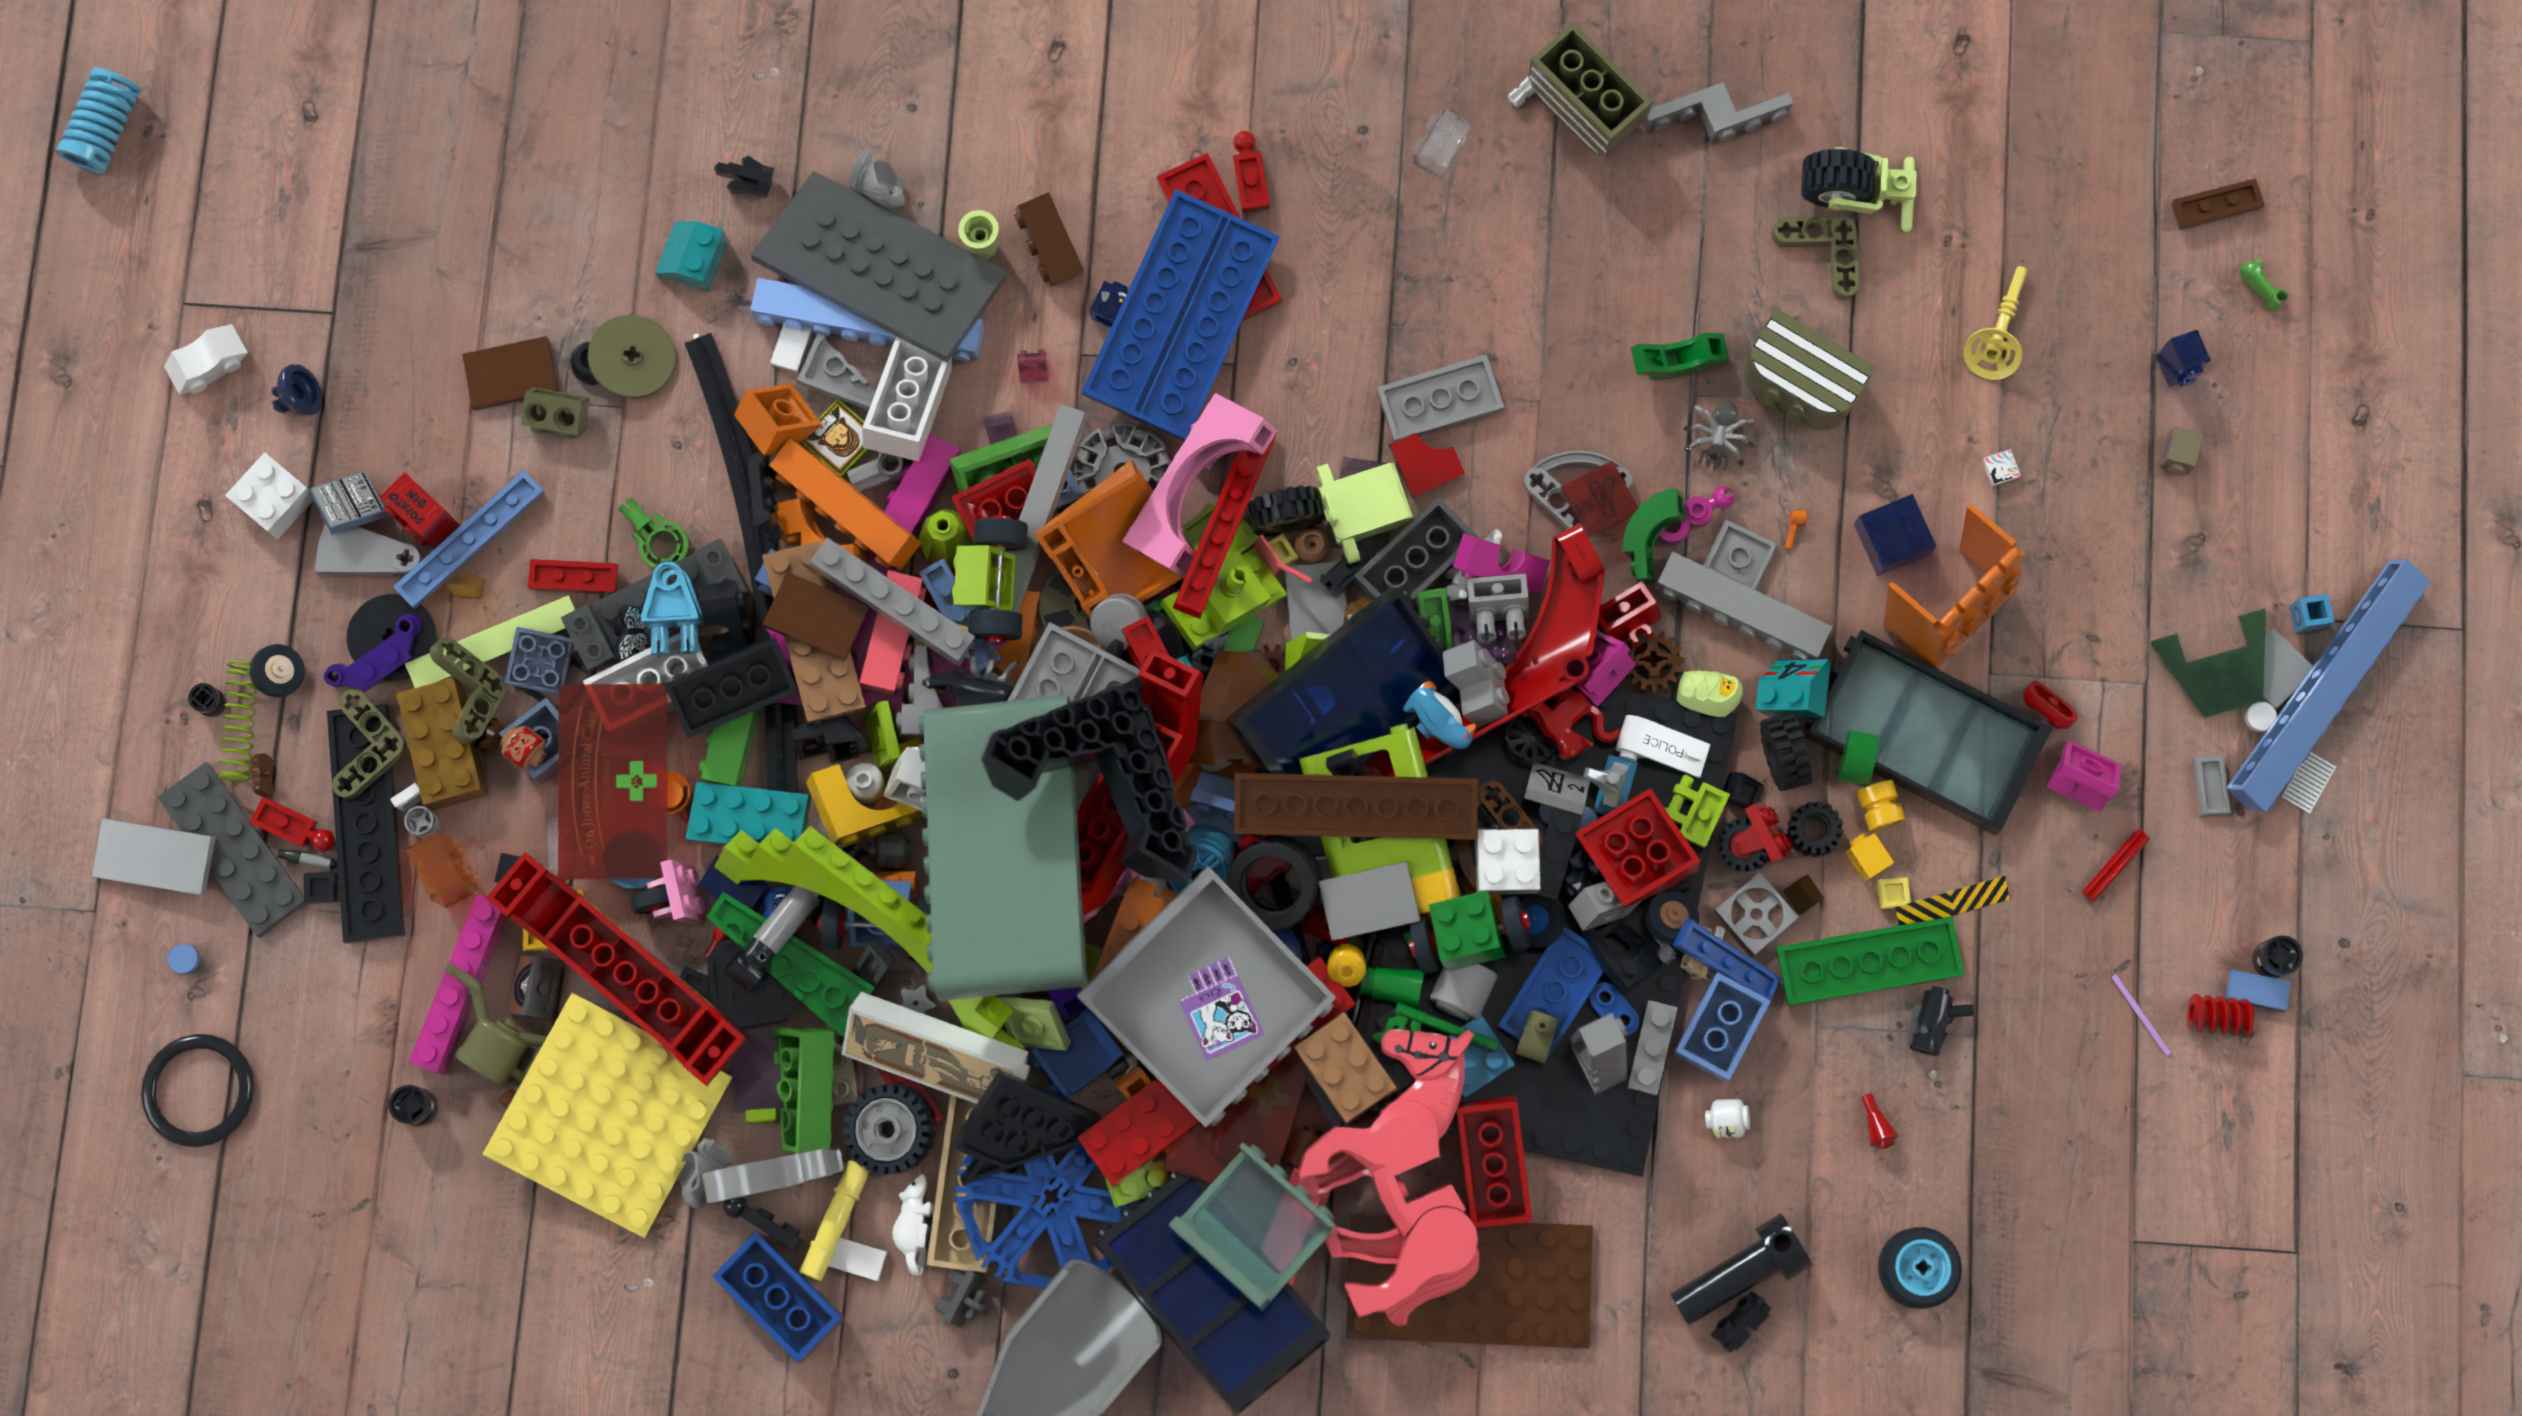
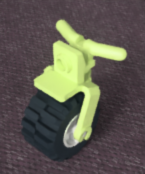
[1801,147,1917,233]

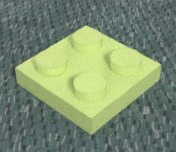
[999,996,1071,1051]

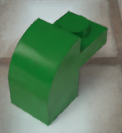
[1835,730,1880,787]

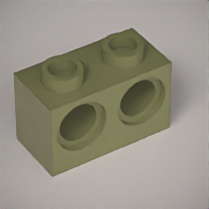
[521,387,590,438]

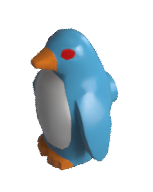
[1403,681,1477,750]

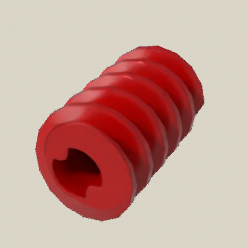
[2187,994,2255,1037]

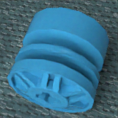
[1168,824,1237,893]

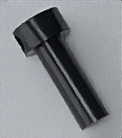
[1670,1213,1813,1325]

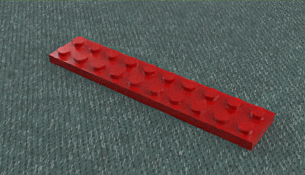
[1077,956,1356,1188]

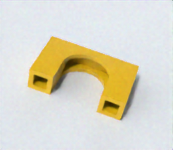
[806,738,927,847]

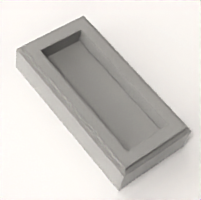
[2192,755,2231,817]

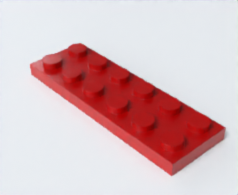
[1156,153,1282,321]

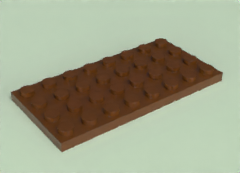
[1346,1215,1593,1349]

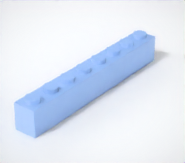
[750,278,985,362]

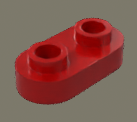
[2023,681,2078,729]

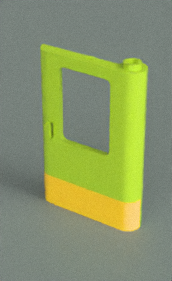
[1299,723,1461,914]

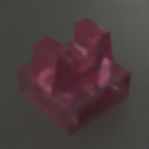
[1017,349,1049,383]

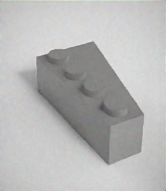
[1568,1013,1627,1095]

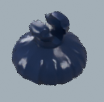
[271,364,323,415]

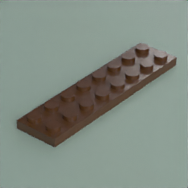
[1234,773,1478,840]

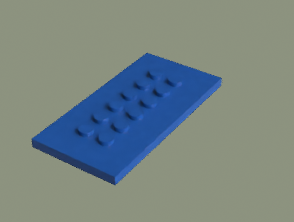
[1081,189,1280,442]

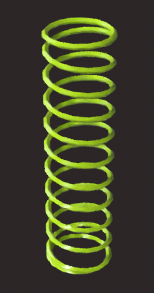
[218,661,258,781]

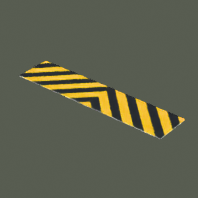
[1895,875,2010,926]

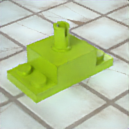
[1160,548,1287,651]

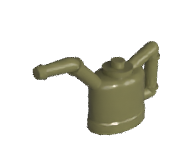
[445,963,547,1086]

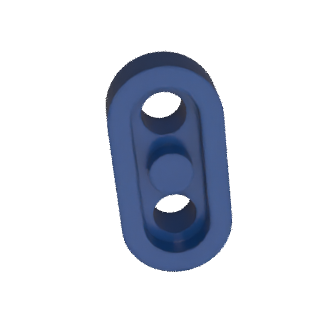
[1589,982,1639,1037]

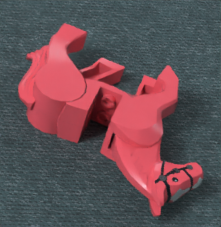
[1294,1029,1479,1327]

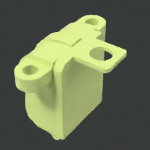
[1316,463,1413,564]

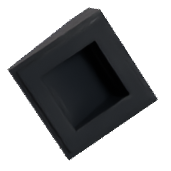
[1722,772,1764,809]

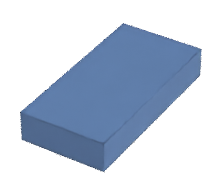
[2225,969,2291,1011]

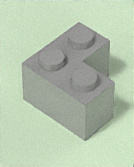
[1443,640,1509,728]

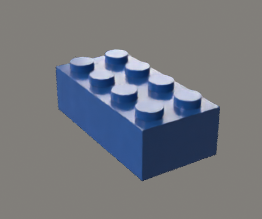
[712,1232,846,1363]

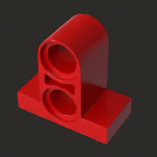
[1121,615,1169,670]

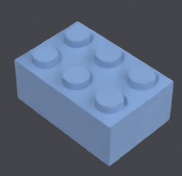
[1672,972,1771,1083]

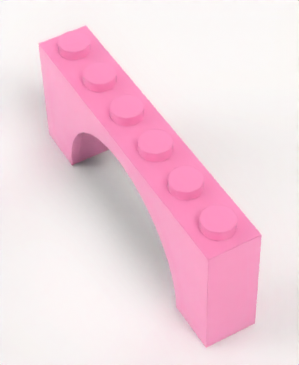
[1122,393,1278,579]

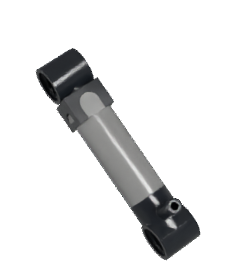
[724,886,826,991]

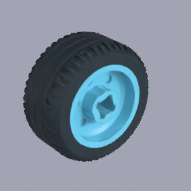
[1878,1227,1962,1309]

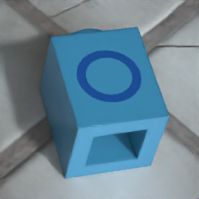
[2289,594,2335,634]

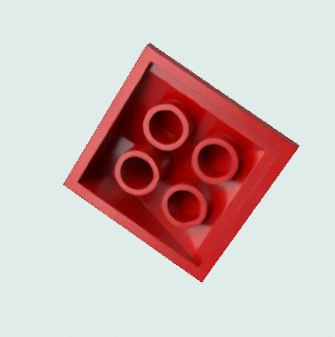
[951,459,1058,553]
[1575,788,1701,908]

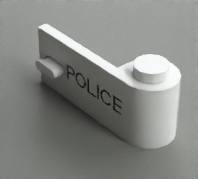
[1615,715,1710,778]

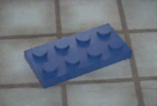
[1497,926,1604,1059]

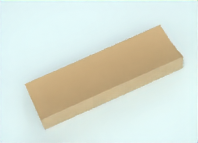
[925,1094,996,1273]

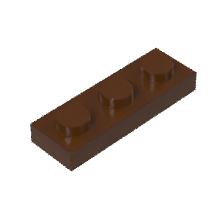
[2171,178,2265,229]

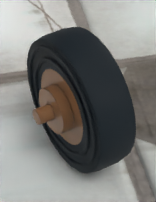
[1645,891,1699,945]

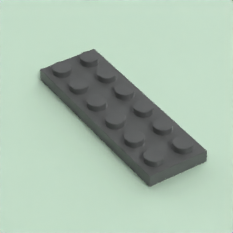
[158,762,306,937]

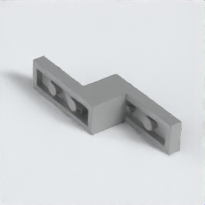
[1642,82,1793,142]

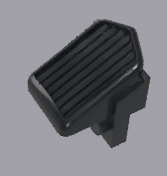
[792,715,873,764]

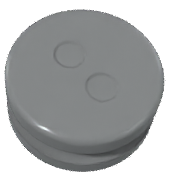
[1090,593,1148,651]

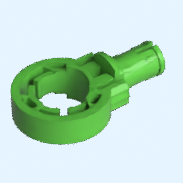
[618,497,690,569]

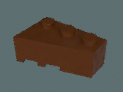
[1014,192,1084,286]

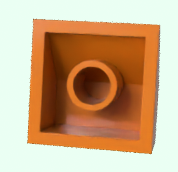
[734,383,822,456]

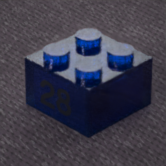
[1854,494,1937,576]

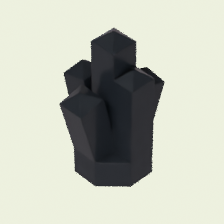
[714,155,774,197]
[1565,841,1601,893]

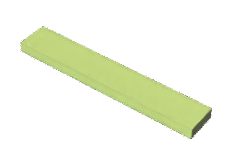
[404,595,576,688]

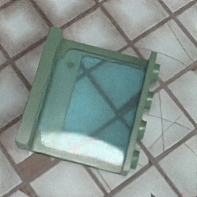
[1169,1142,1336,1311]

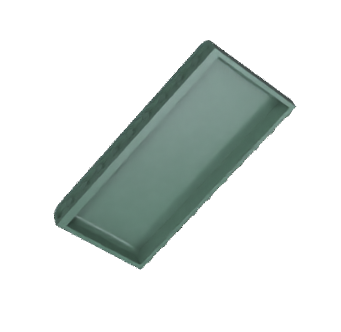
[919,695,1087,1001]

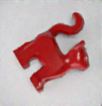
[1520,686,1621,760]

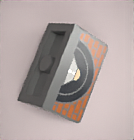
[507,955,563,1021]

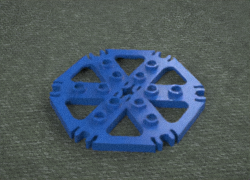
[953,1112,1146,1290]

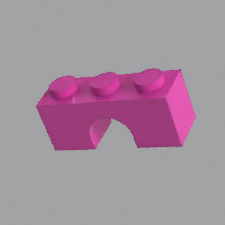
[1453,533,1550,594]

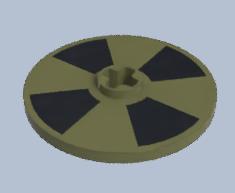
[1039,570,1091,631]

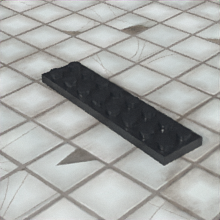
[327,704,405,944]

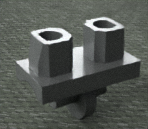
[934,1269,988,1328]

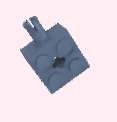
[499,697,598,785]

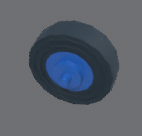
[1520,895,1565,949]

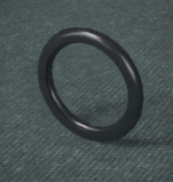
[141,1034,254,1147]

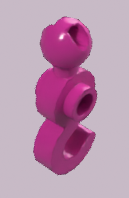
[1658,486,1735,544]

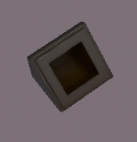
[1783,874,1825,915]

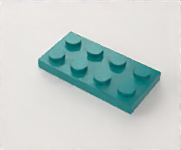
[685,782,812,846]

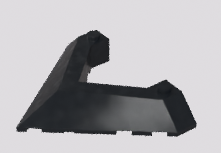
[981,676,1197,882]

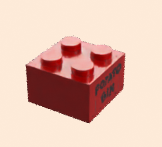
[380,472,460,549]

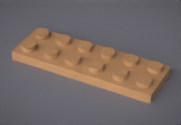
[762,541,866,724]

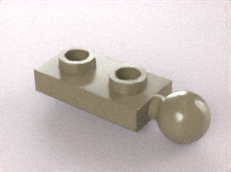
[822,1023,860,1106]

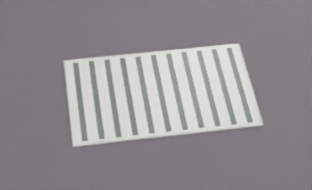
[2281,752,2336,814]

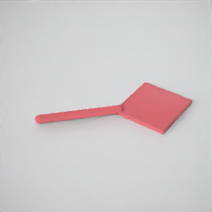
[1251,534,1313,583]

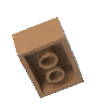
[1294,1013,1397,1126]

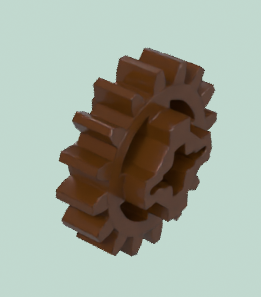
[1625,630,1685,694]

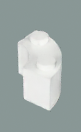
[164,324,248,395]

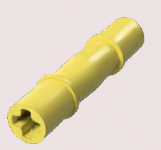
[799,1160,870,1282]

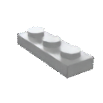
[1627,1000,1678,1096]

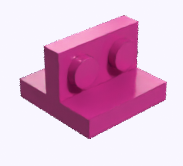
[1567,631,1636,707]
[2047,740,2122,812]

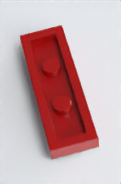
[528,559,619,594]

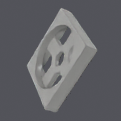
[1714,872,1799,956]

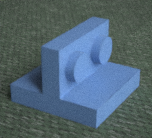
[1188,771,1243,844]

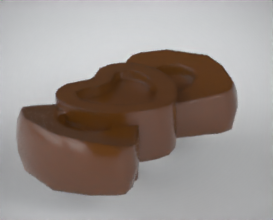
[251,753,275,797]

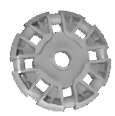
[1071,423,1173,496]

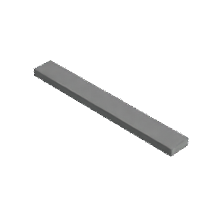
[1008,404,1089,612]

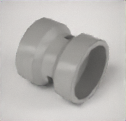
[404,806,441,840]

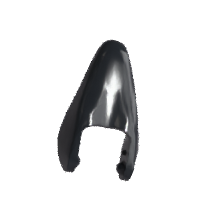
[922,672,1013,706]

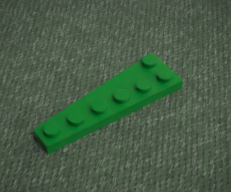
[707,892,875,1038]

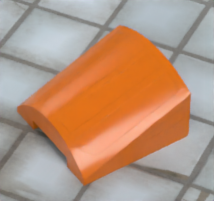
[1034,459,1182,619]

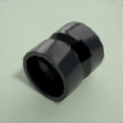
[2252,935,2303,978]
[389,1085,438,1127]

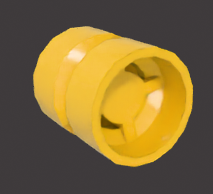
[1856,780,1906,832]

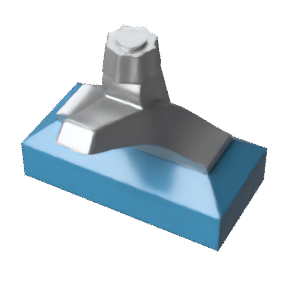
[1583,754,1637,816]

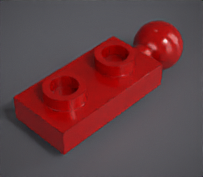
[1233,131,1270,213]
[249,796,335,852]

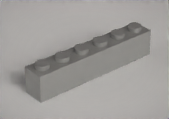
[810,538,976,667]
[1655,551,1833,660]

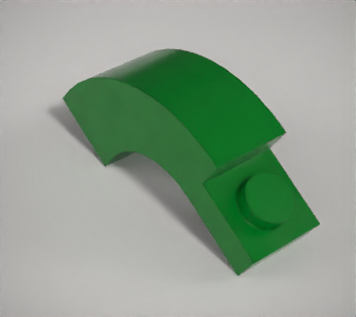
[1631,333,1730,380]
[1623,488,1685,584]

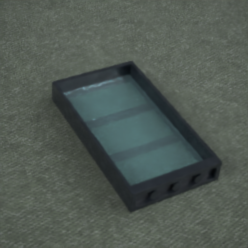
[1804,630,2052,835]

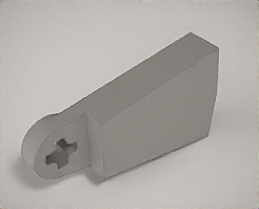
[314,524,423,577]

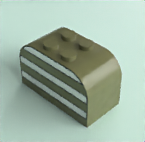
[1528,23,1653,156]
[1743,308,1876,430]

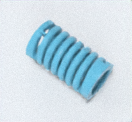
[55,67,142,174]

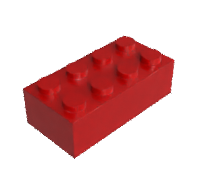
[1457,1095,1533,1228]

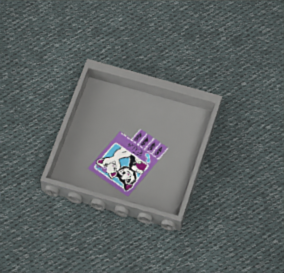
[1076,866,1336,1127]

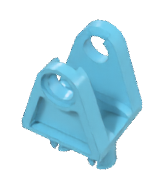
[641,561,705,655]

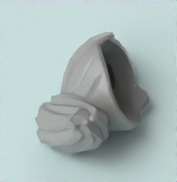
[849,150,905,213]
[677,1138,731,1208]

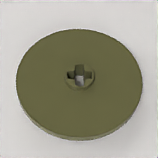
[588,315,675,398]

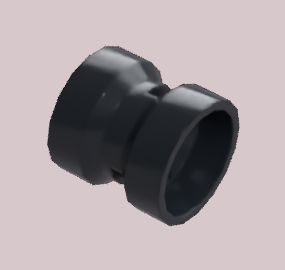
[188,683,227,717]

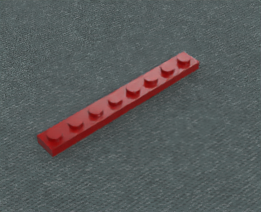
[1173,433,1277,619]

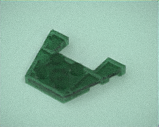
[2150,608,2266,718]

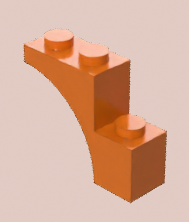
[776,498,868,563]

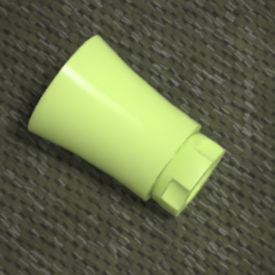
[958,210,999,261]

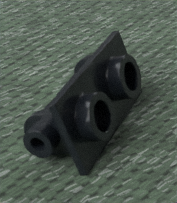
[1711,1291,1772,1353]

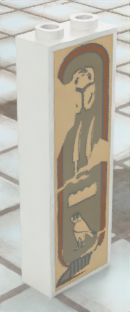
[841,992,1030,1104]

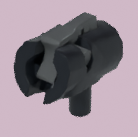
[1908,986,1974,1056]

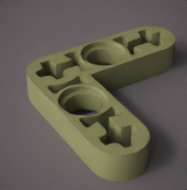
[1772,217,1860,300]
[430,637,507,744]
[332,689,407,800]

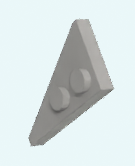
[797,332,876,411]

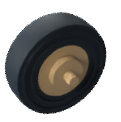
[249,644,305,697]

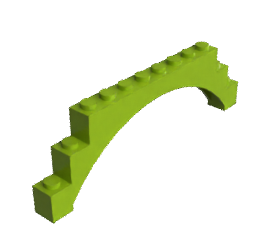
[714,826,1025,1050]

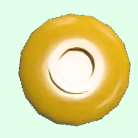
[1327,944,1366,987]

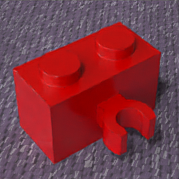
[1597,581,1662,648]

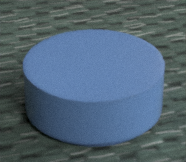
[168,944,201,975]

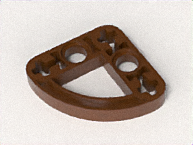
[1455,781,1543,891]

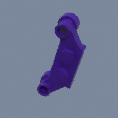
[324,613,423,692]

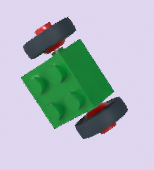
[1409,890,1531,974]

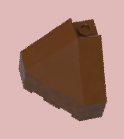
[1188,650,1310,766]

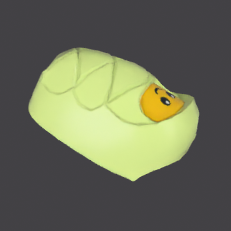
[1677,670,1743,717]

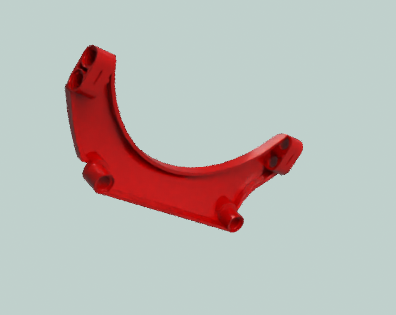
[1287,523,1606,776]

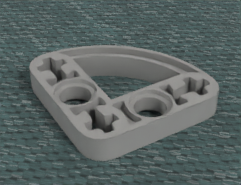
[1523,451,1632,533]

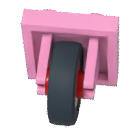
[630,859,706,925]

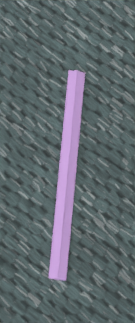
[2111,974,2171,1056]

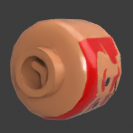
[500,726,546,770]

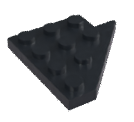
[951,1069,1101,1183]

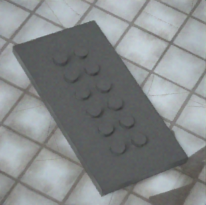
[751,171,1008,362]

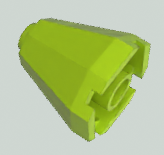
[917,507,975,569]

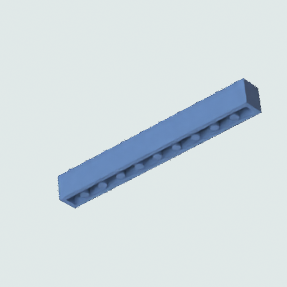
[2226,559,2431,812]

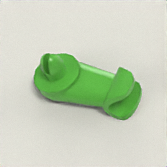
[2239,258,2289,311]

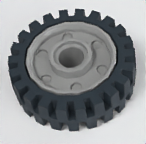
[843,1084,936,1174]

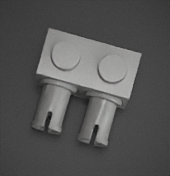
[1467,574,1529,642]

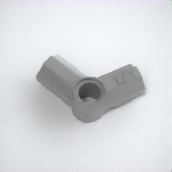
[847,452,905,494]

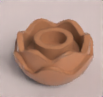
[1294,528,1330,564]

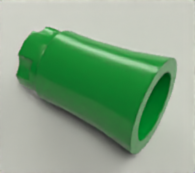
[1360,966,1425,1010]

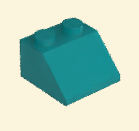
[655,221,729,292]

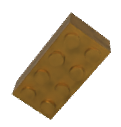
[396,677,489,811]

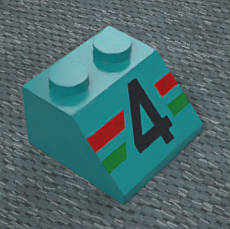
[1755,659,1831,718]

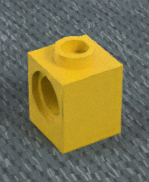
[1845,833,1894,882]

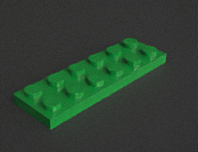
[1775,917,1965,1006]

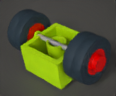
[952,515,1028,644]

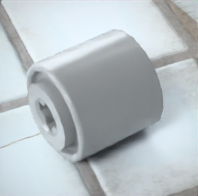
[1430,964,1498,1021]

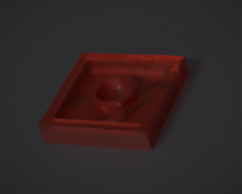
[1560,461,1638,539]

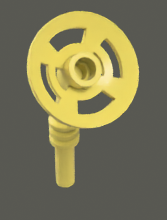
[1963,266,2028,380]

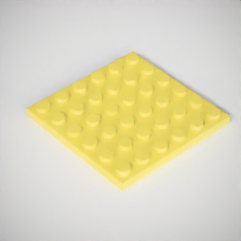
[483,993,732,1238]

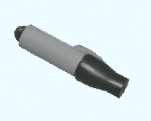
[277,849,337,870]
[1106,1052,1139,1079]

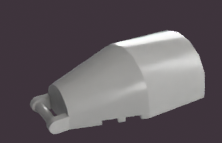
[977,1259,1162,1416]

